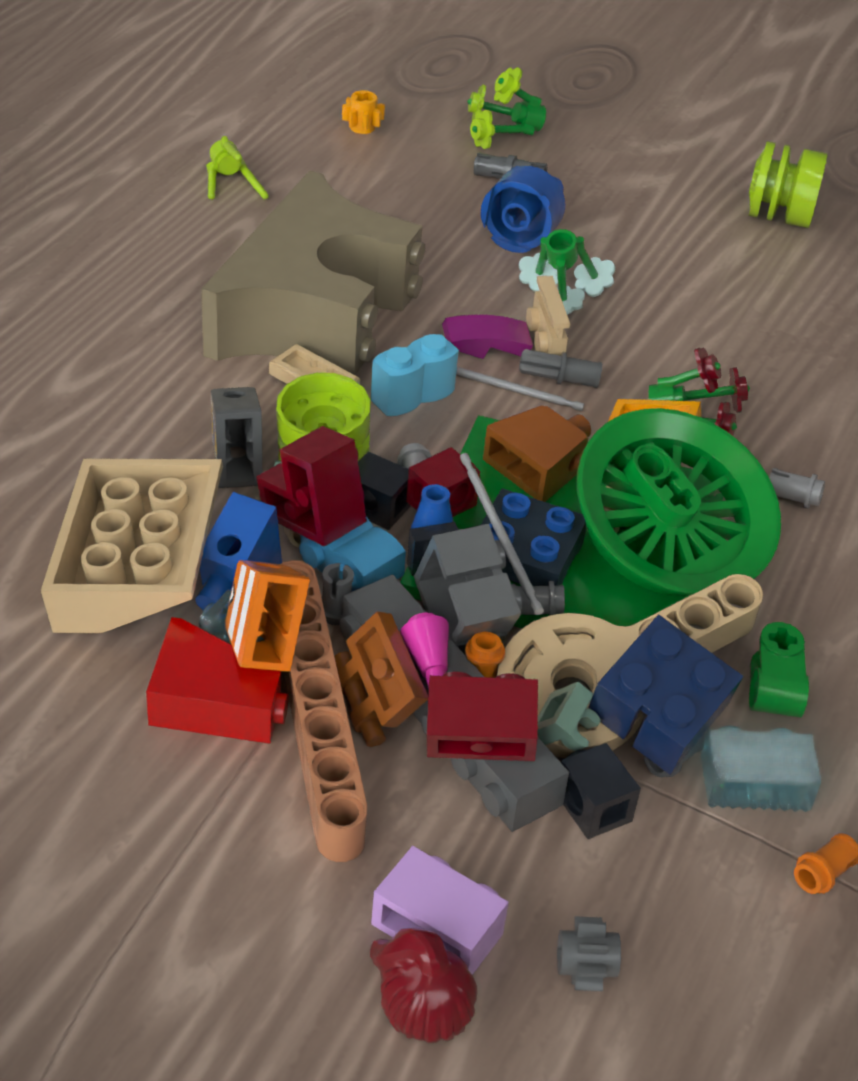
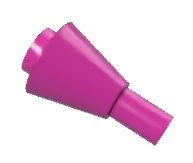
[399,612,449,689]

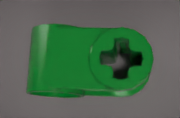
[749,622,809,718]

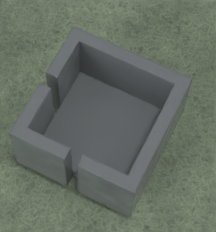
[414,524,522,656]

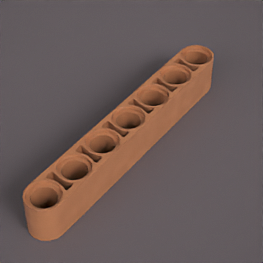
[281,560,367,862]

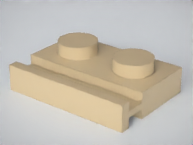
[526,276,570,356]

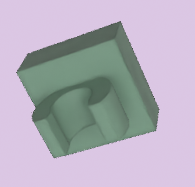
[538,681,601,751]

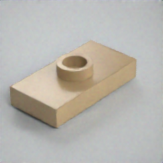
[269,344,360,384]

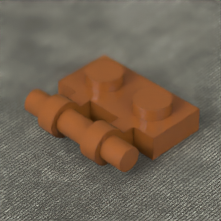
[334,611,428,747]

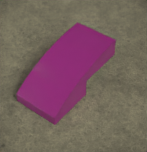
[442,314,533,359]

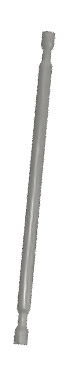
[456,367,584,411]
[460,453,544,615]

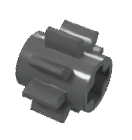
[557,916,621,992]

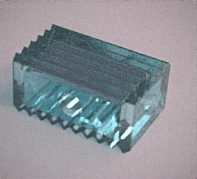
[701,726,821,812]

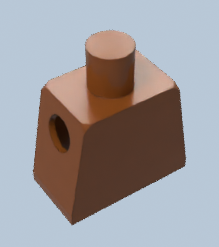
[483,405,591,502]

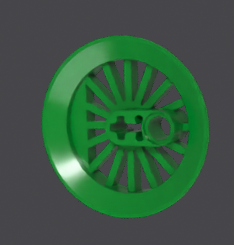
[576,408,781,596]

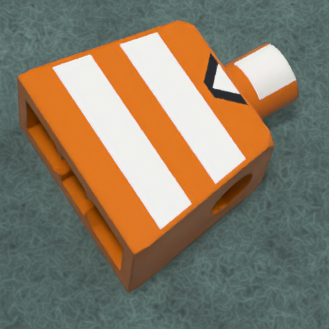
[225,560,310,672]

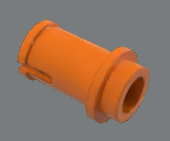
[465,631,505,678]
[794,833,858,894]

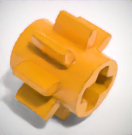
[342,90,385,134]

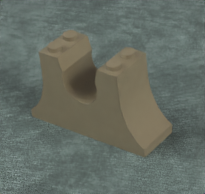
[201,171,426,375]

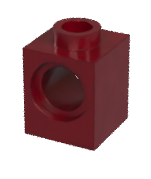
[407,447,481,517]

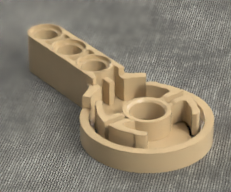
[497,574,763,758]

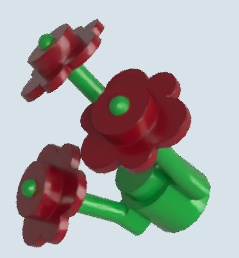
[648,347,750,436]

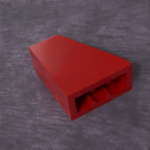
[146,617,289,744]

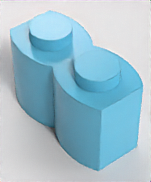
[370,334,459,416]

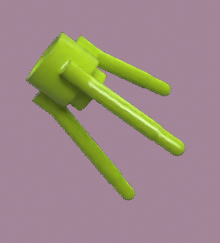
[206,136,269,200]

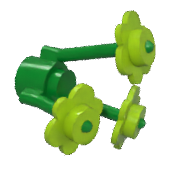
[467,67,546,149]

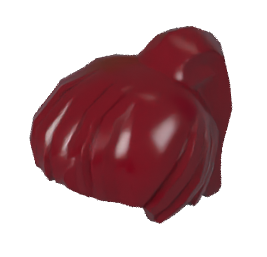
[370,928,478,1043]

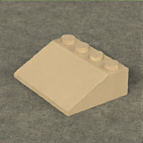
[41,459,223,633]

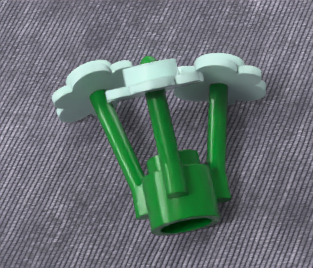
[519,229,615,314]

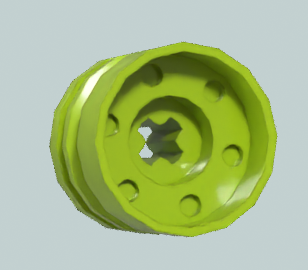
[748,141,828,228]
[276,372,370,461]

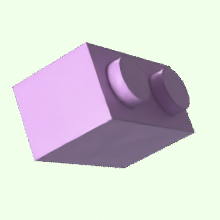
[371,846,509,975]

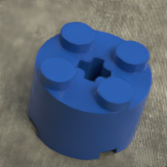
[481,166,565,253]

